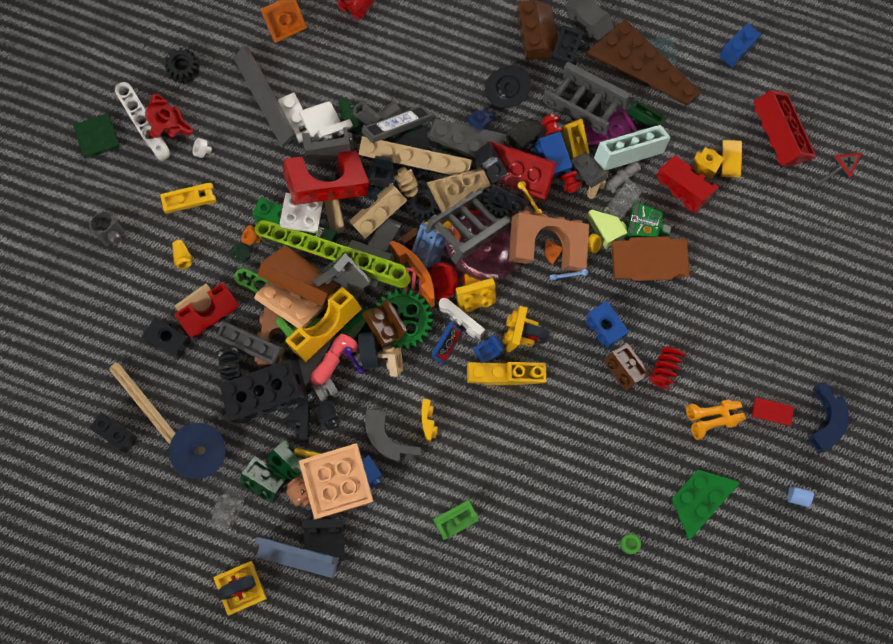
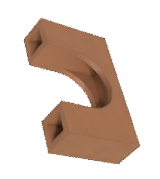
[509,211,589,271]

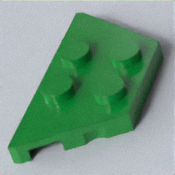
[671,470,740,540]

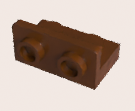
[363,300,407,347]
[604,343,650,391]

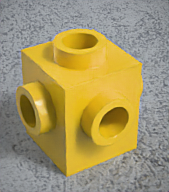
[692,147,724,180]

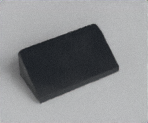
[390,126,432,149]

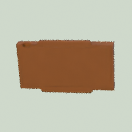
[611,237,690,281]

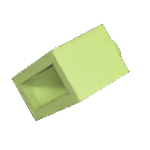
[586,210,627,249]

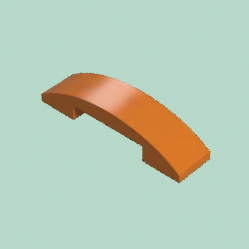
[389,241,435,307]

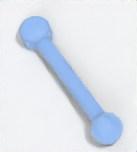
[550,269,588,280]

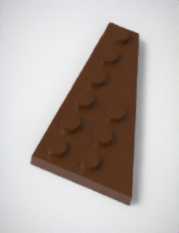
[586,19,701,106]

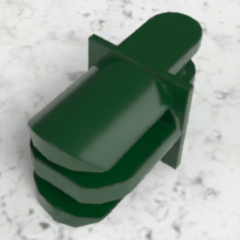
[339,98,364,134]

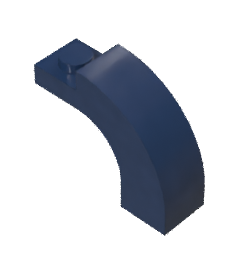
[808,382,849,454]

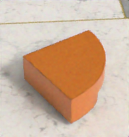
[544,239,563,265]

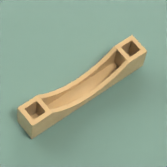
[359,136,473,175]

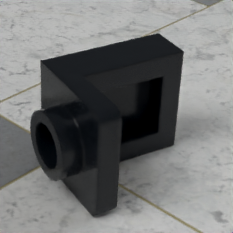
[370,156,394,187]

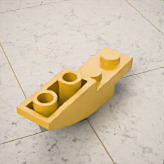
[467,362,547,385]

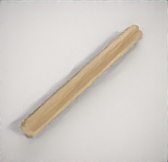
[109,363,175,444]

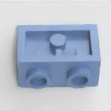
[412,223,447,268]

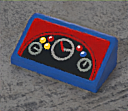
[432,321,462,364]

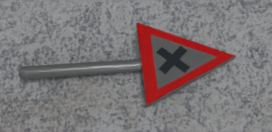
[815,153,862,187]

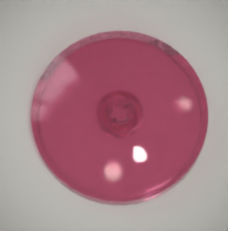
[445,214,517,281]

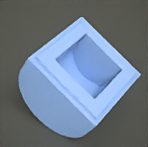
[787,487,814,507]

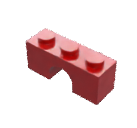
[174,282,239,338]

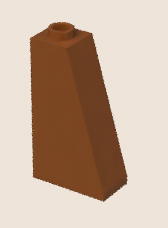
[258,245,339,307]

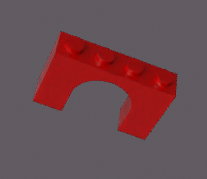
[283,150,369,205]

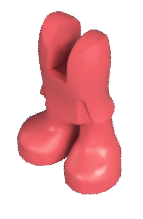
[310,334,359,386]

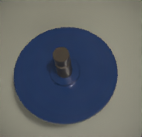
[169,423,225,479]

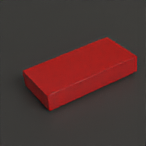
[751,398,794,426]

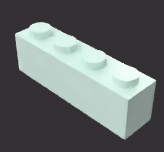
[594,125,671,171]

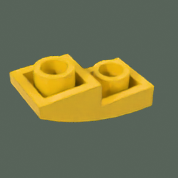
[721,140,742,177]
[422,399,438,443]

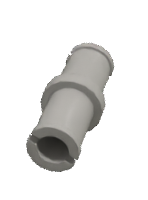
[605,162,641,192]

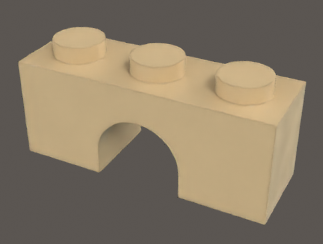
[349,183,407,239]

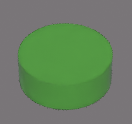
[620,534,641,554]

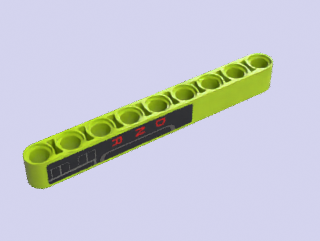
[255,220,411,288]

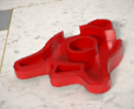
[145,94,193,138]

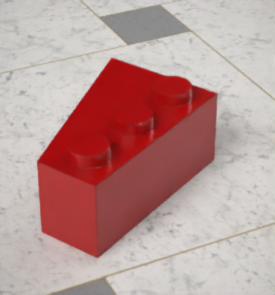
[656,155,719,214]

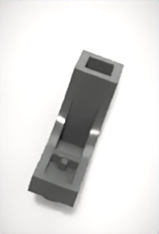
[365,409,421,463]

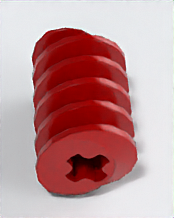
[649,347,686,390]

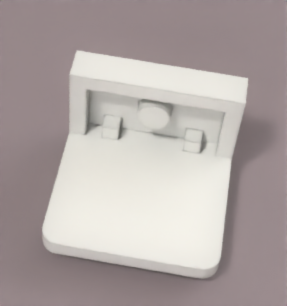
[299,102,353,142]
[280,193,323,233]

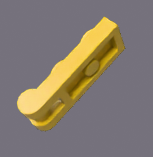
[160,183,216,214]

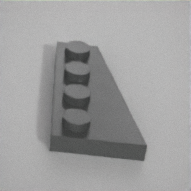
[427,119,507,160]

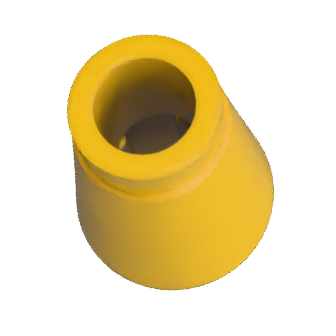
[172,240,193,269]

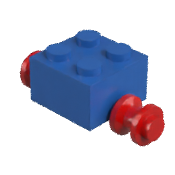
[532,114,582,193]

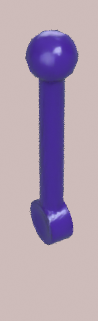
[343,347,365,374]

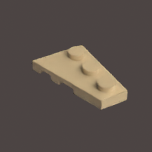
[427,168,490,213]

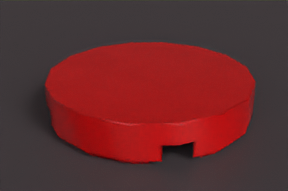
[429,262,459,300]

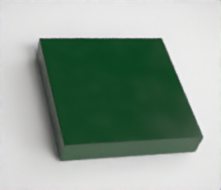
[73,113,120,159]

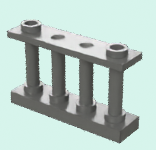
[544,62,631,136]
[425,189,512,264]

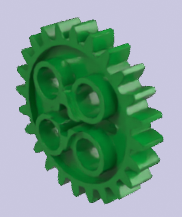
[376,289,434,351]

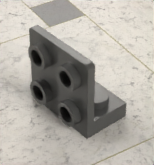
[313,253,371,295]

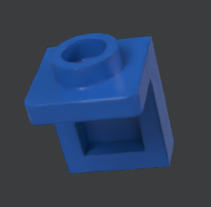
[473,334,504,363]

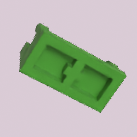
[433,500,479,540]

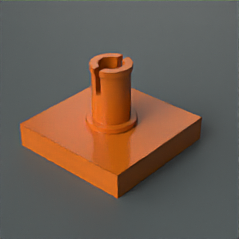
[260,0,307,43]

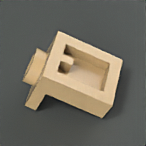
[377,346,403,376]

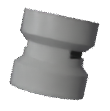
[312,378,338,402]

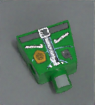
[624,201,671,241]

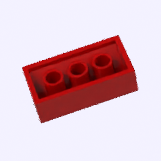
[753,90,817,167]

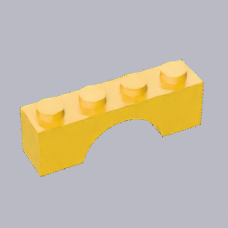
[285,287,362,363]

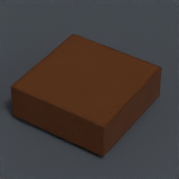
[401,228,418,248]

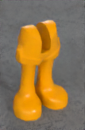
[686,400,746,440]

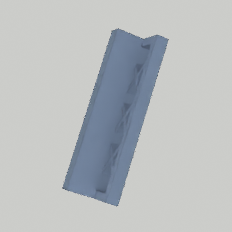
[255,537,339,578]

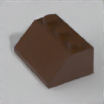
[517,0,558,61]

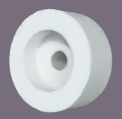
[193,138,212,158]

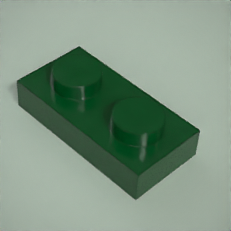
[627,100,667,128]

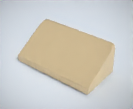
[325,199,345,234]
[175,284,211,311]

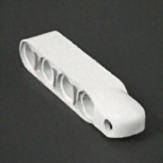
[115,82,170,161]

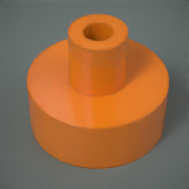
[241,225,261,245]

